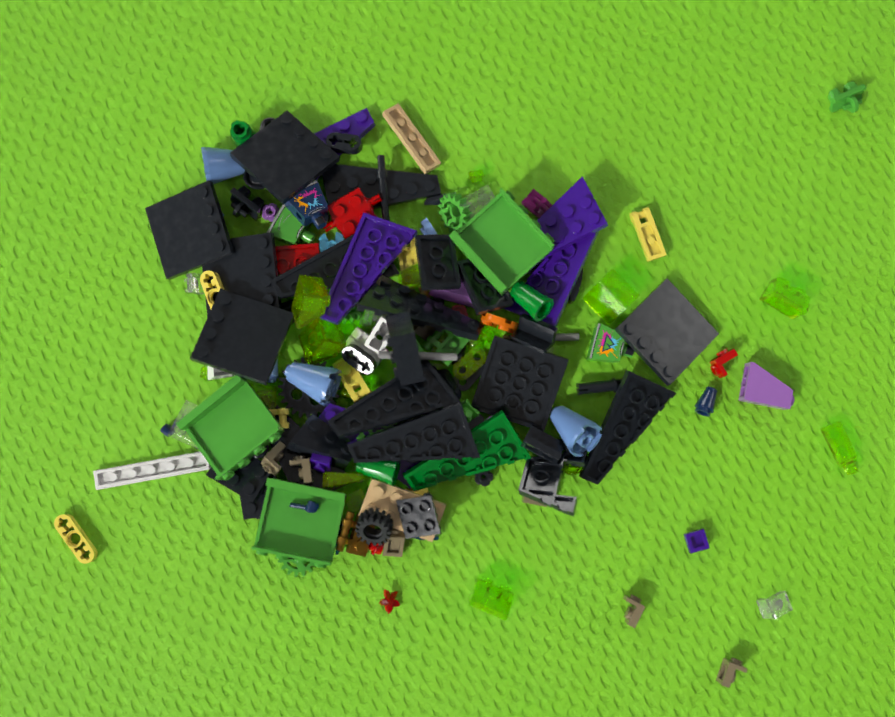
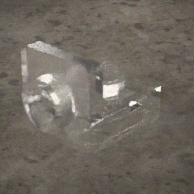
[756,591,793,619]

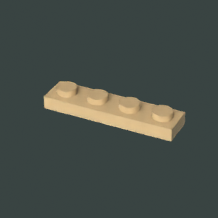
[382,103,441,174]

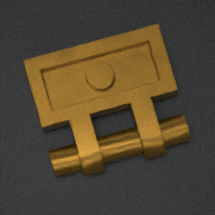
[335,511,375,557]

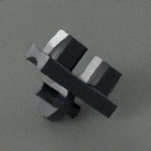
[230,186,265,221]

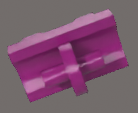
[521,188,552,219]

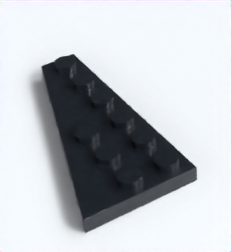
[322,164,441,218]

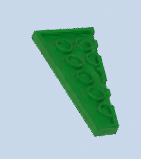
[403,410,531,491]

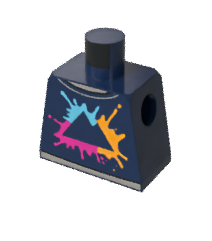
[284,180,328,229]

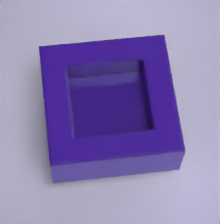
[310,453,332,473]
[684,529,710,553]

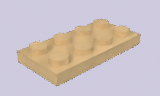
[358,478,446,542]

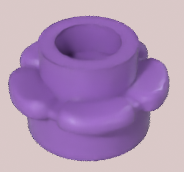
[262,203,279,222]

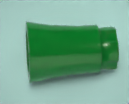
[230,120,256,148]
[510,281,554,322]
[356,460,401,486]

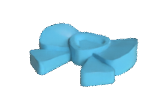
[319,232,345,252]

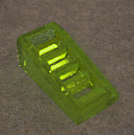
[322,472,364,489]

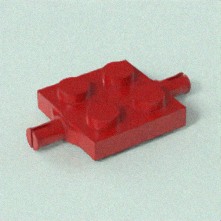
[324,187,382,239]

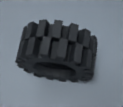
[355,508,394,546]

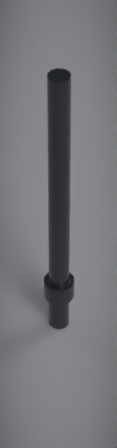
[376,155,390,221]

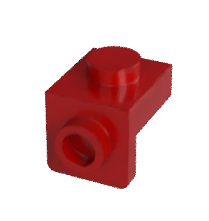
[710,348,738,378]

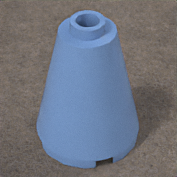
[201,147,245,184]
[284,362,342,407]
[550,406,602,457]

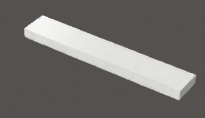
[93,452,211,490]

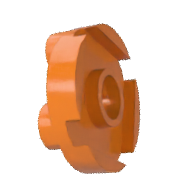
[480,313,519,334]

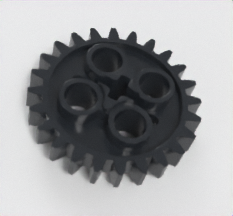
[278,356,341,419]

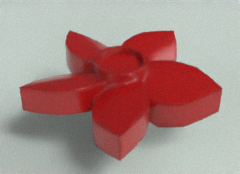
[379,590,400,614]

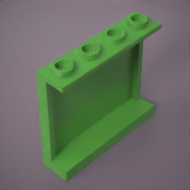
[449,188,555,295]
[176,375,285,481]
[251,478,347,568]

